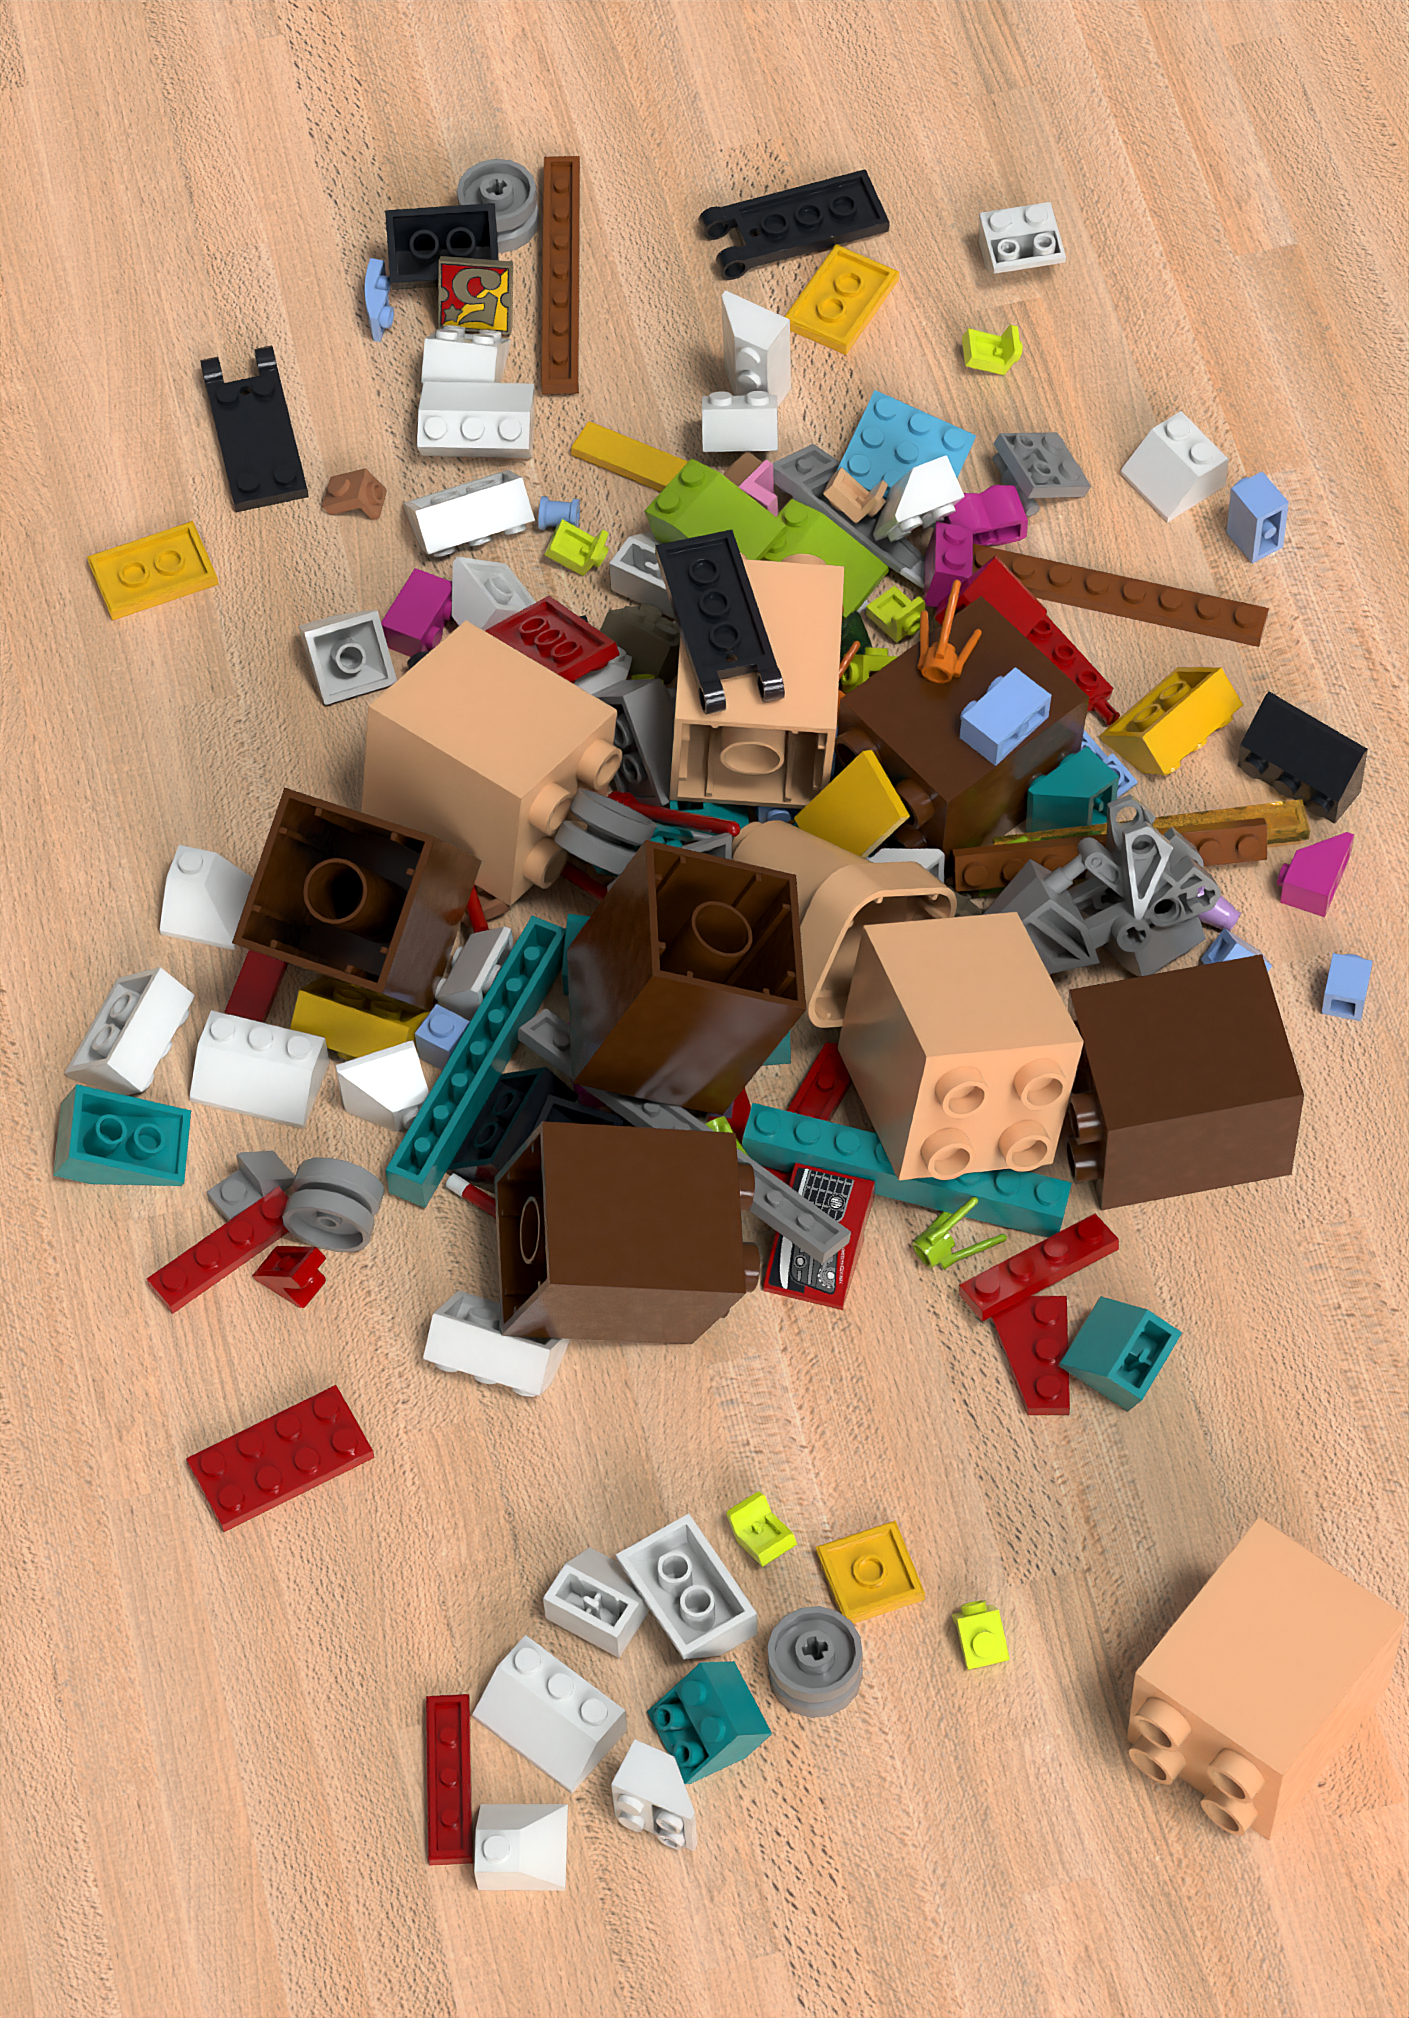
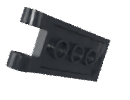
[698,169,890,280]
[200,345,309,513]
[655,529,785,715]

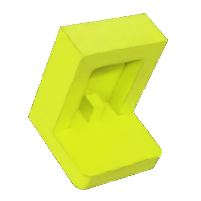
[962,324,1023,375]
[544,519,609,576]
[866,585,925,643]
[841,647,898,693]
[726,1491,797,1567]
[952,1600,1010,1670]

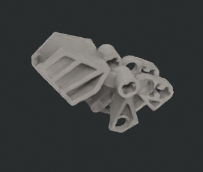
[983,794,1221,974]

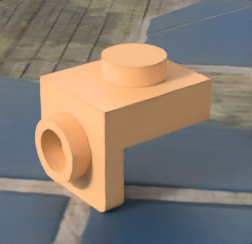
[823,467,888,523]

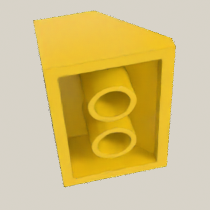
[1099,667,1243,776]
[290,976,431,1060]

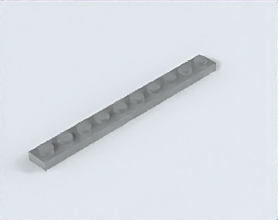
[518,1008,851,1264]

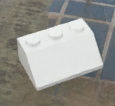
[721,290,791,408]
[417,382,535,458]
[403,470,535,557]
[64,967,195,1095]
[189,1010,330,1129]
[423,1290,570,1397]
[616,1513,757,1659]
[472,1635,627,1794]

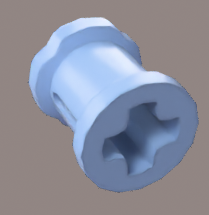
[538,496,580,530]

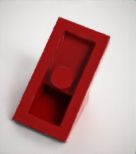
[252,1246,326,1308]

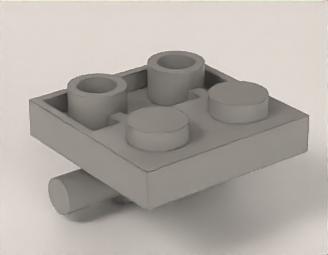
[992,432,1091,516]

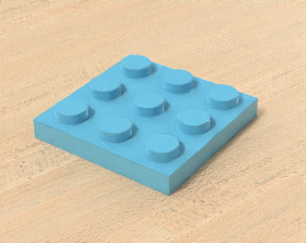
[837,390,976,528]

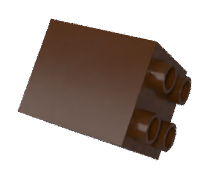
[834,596,1089,881]
[232,787,482,1011]
[567,840,806,1115]
[1065,954,1304,1211]
[494,1121,760,1344]

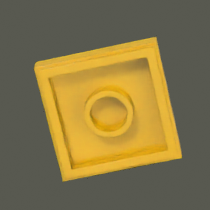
[816,1520,925,1624]

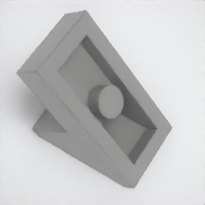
[207,1150,295,1222]

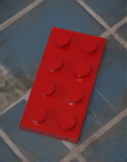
[485,596,620,684]
[186,1385,375,1532]

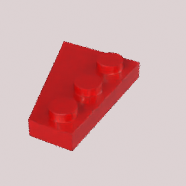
[991,1296,1070,1415]

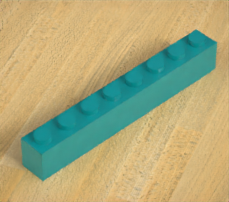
[385,915,566,1208]
[742,1103,1072,1238]

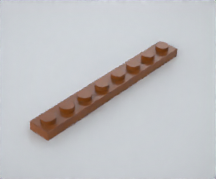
[541,156,580,394]
[972,543,1269,647]
[952,818,1267,892]

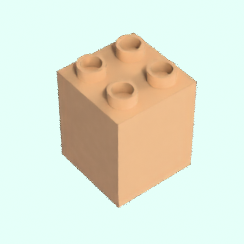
[669,552,844,809]
[361,620,622,906]
[838,912,1084,1180]
[1127,1517,1406,1841]

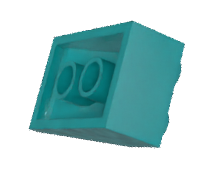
[53,1084,191,1186]

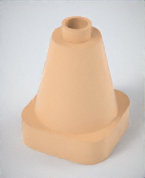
[731,820,957,1028]

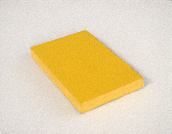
[784,244,900,355]
[87,521,219,621]
[794,750,910,859]

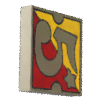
[438,256,513,335]

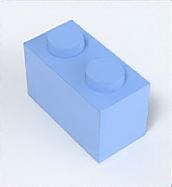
[1226,471,1289,564]
[959,667,1051,766]

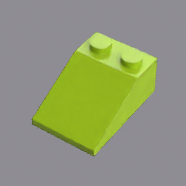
[644,458,788,560]
[761,499,889,623]

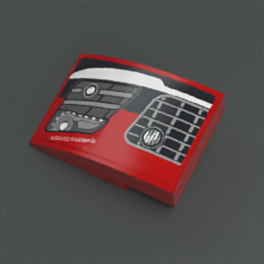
[763,1163,875,1310]

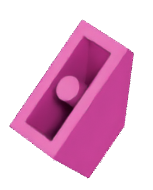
[1277,832,1354,917]

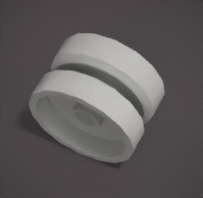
[457,159,539,253]
[554,788,657,875]
[282,1157,384,1252]
[767,1606,863,1718]

